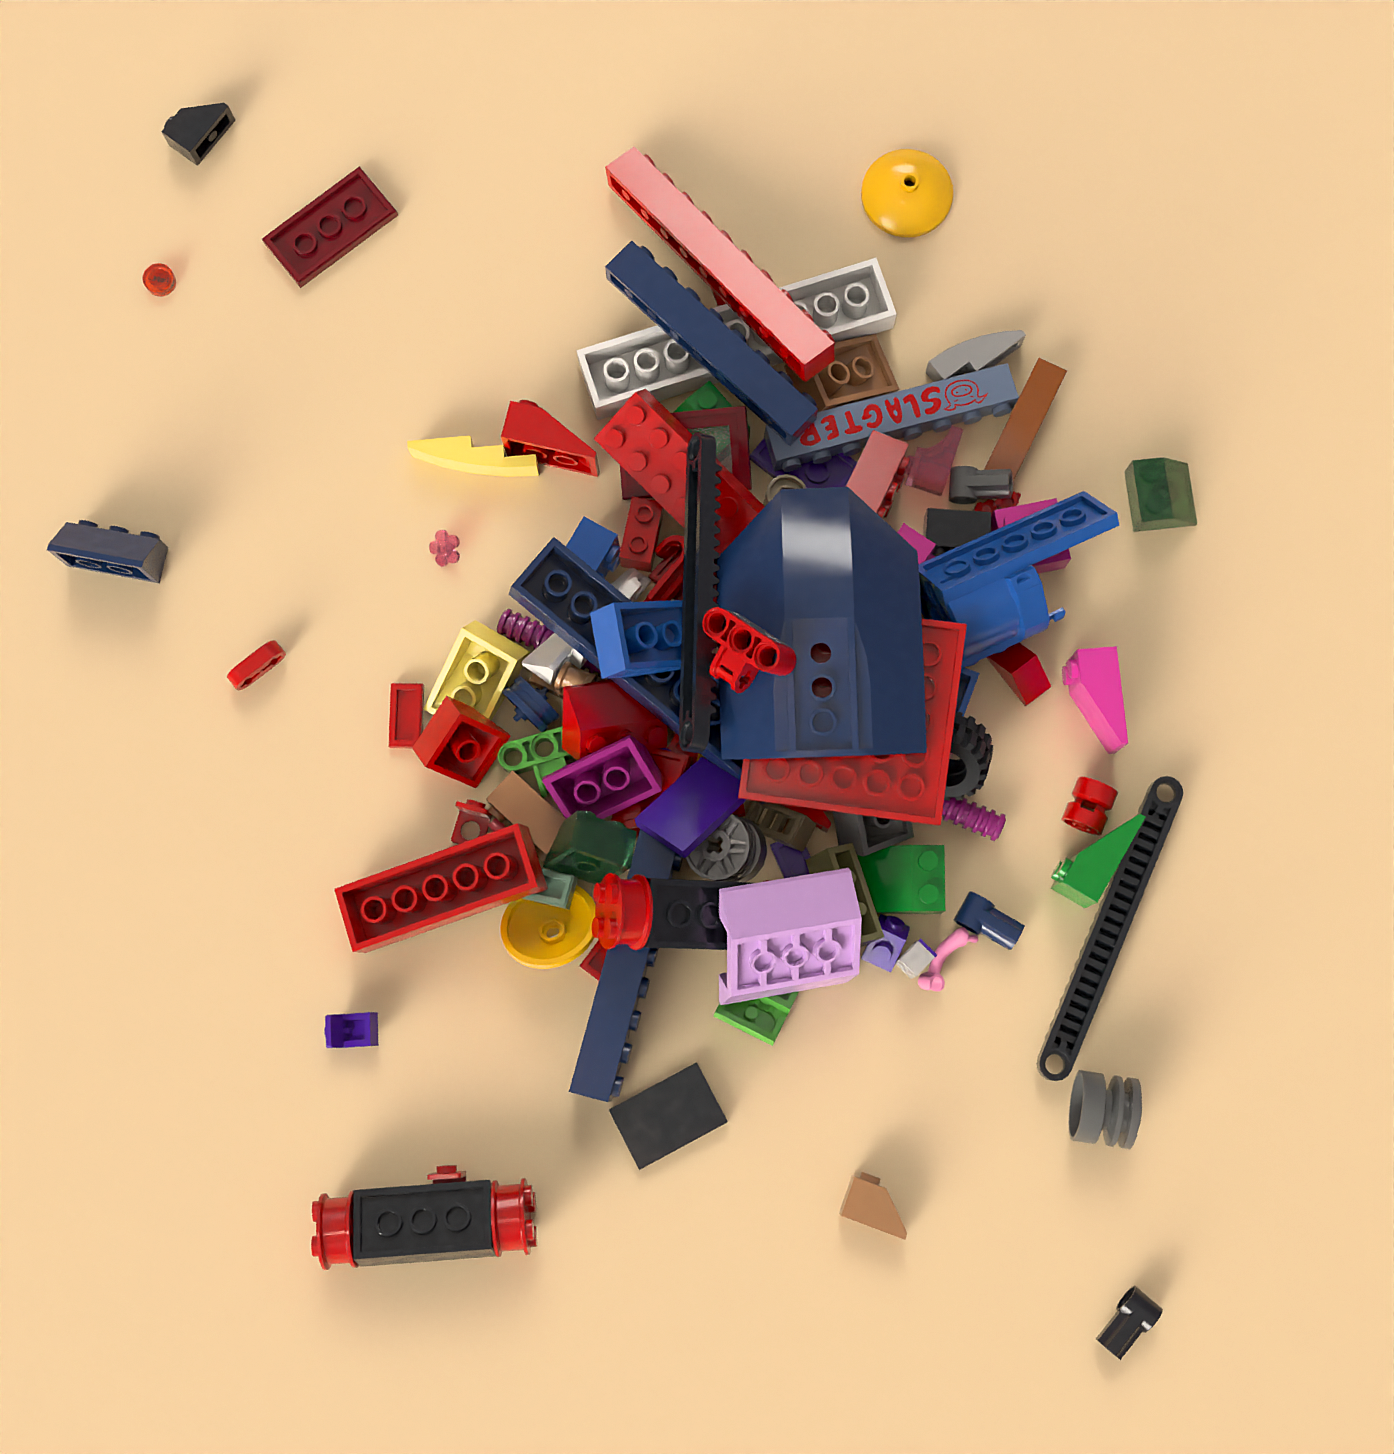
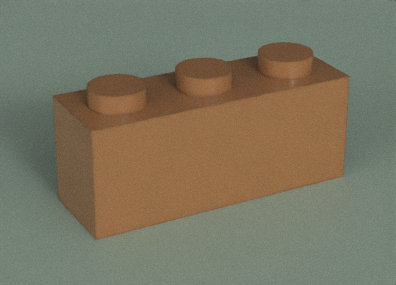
[486,770,586,868]

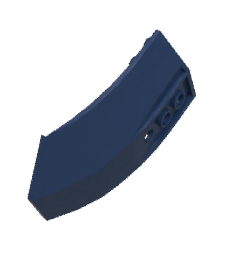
[716,487,927,760]

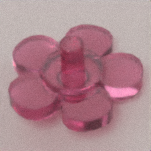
[429,530,460,567]

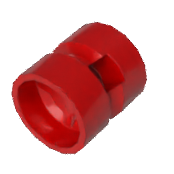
[1061,777,1118,836]

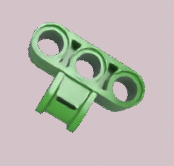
[498,727,574,798]

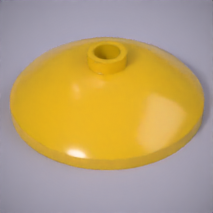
[861,149,953,238]
[500,885,596,969]

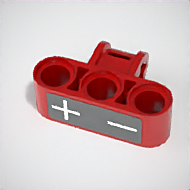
[703,607,796,693]

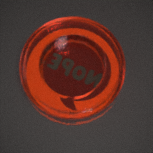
[143,263,176,297]

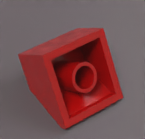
[412,695,511,788]

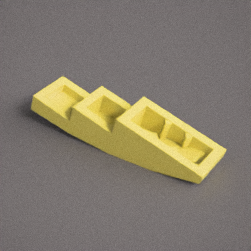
[407,436,539,477]

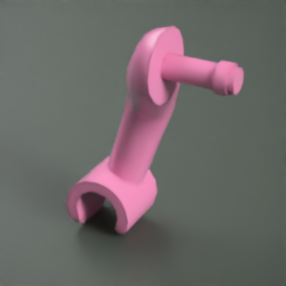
[918,927,978,991]

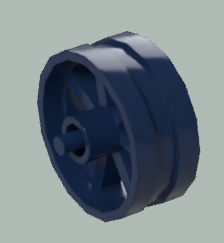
[502,675,560,732]

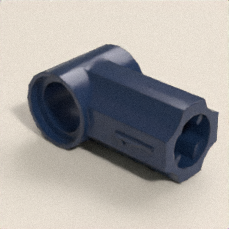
[953,891,1025,950]

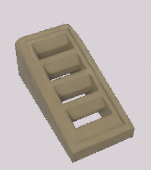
[745,800,816,852]

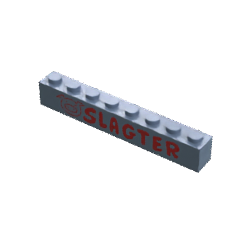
[764,363,1019,472]

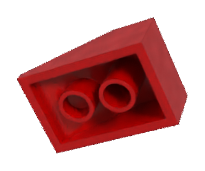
[501,400,600,477]

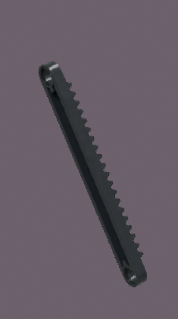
[679,432,722,753]
[1036,776,1183,1081]

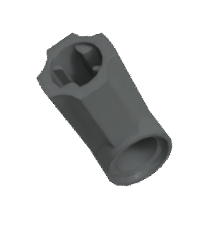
[949,466,1014,505]

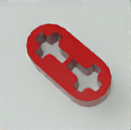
[227,640,286,691]

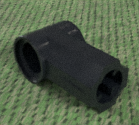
[1096,1286,1163,1360]

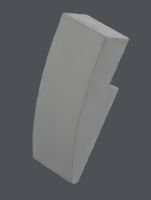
[925,330,1026,382]

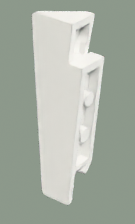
[522,568,651,685]

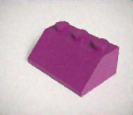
[542,735,662,832]

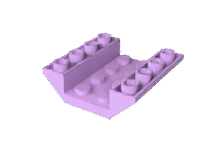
[719,868,862,1005]

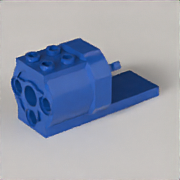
[918,491,1120,669]

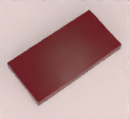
[262,166,398,288]

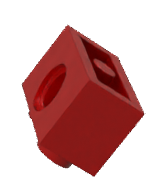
[619,496,664,573]

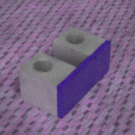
[895,938,937,979]

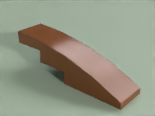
[984,358,1067,481]

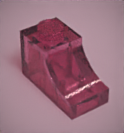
[905,425,964,496]

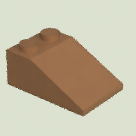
[784,334,900,412]

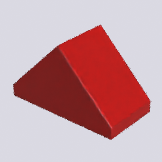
[986,642,1051,707]

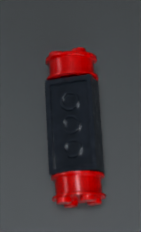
[592,873,771,950]
[311,1178,538,1270]

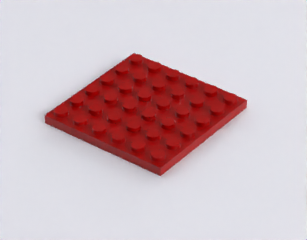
[738,618,967,826]

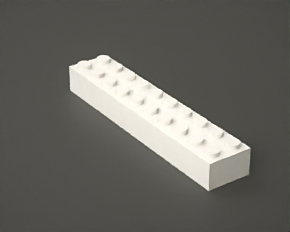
[576,258,897,420]

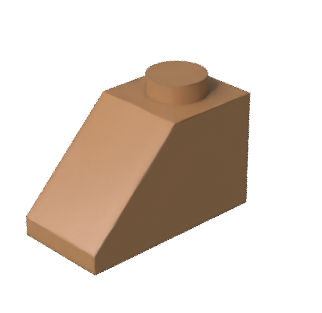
[839,1172,907,1240]

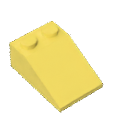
[423,620,530,721]

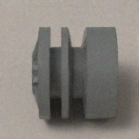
[1068,1070,1142,1149]

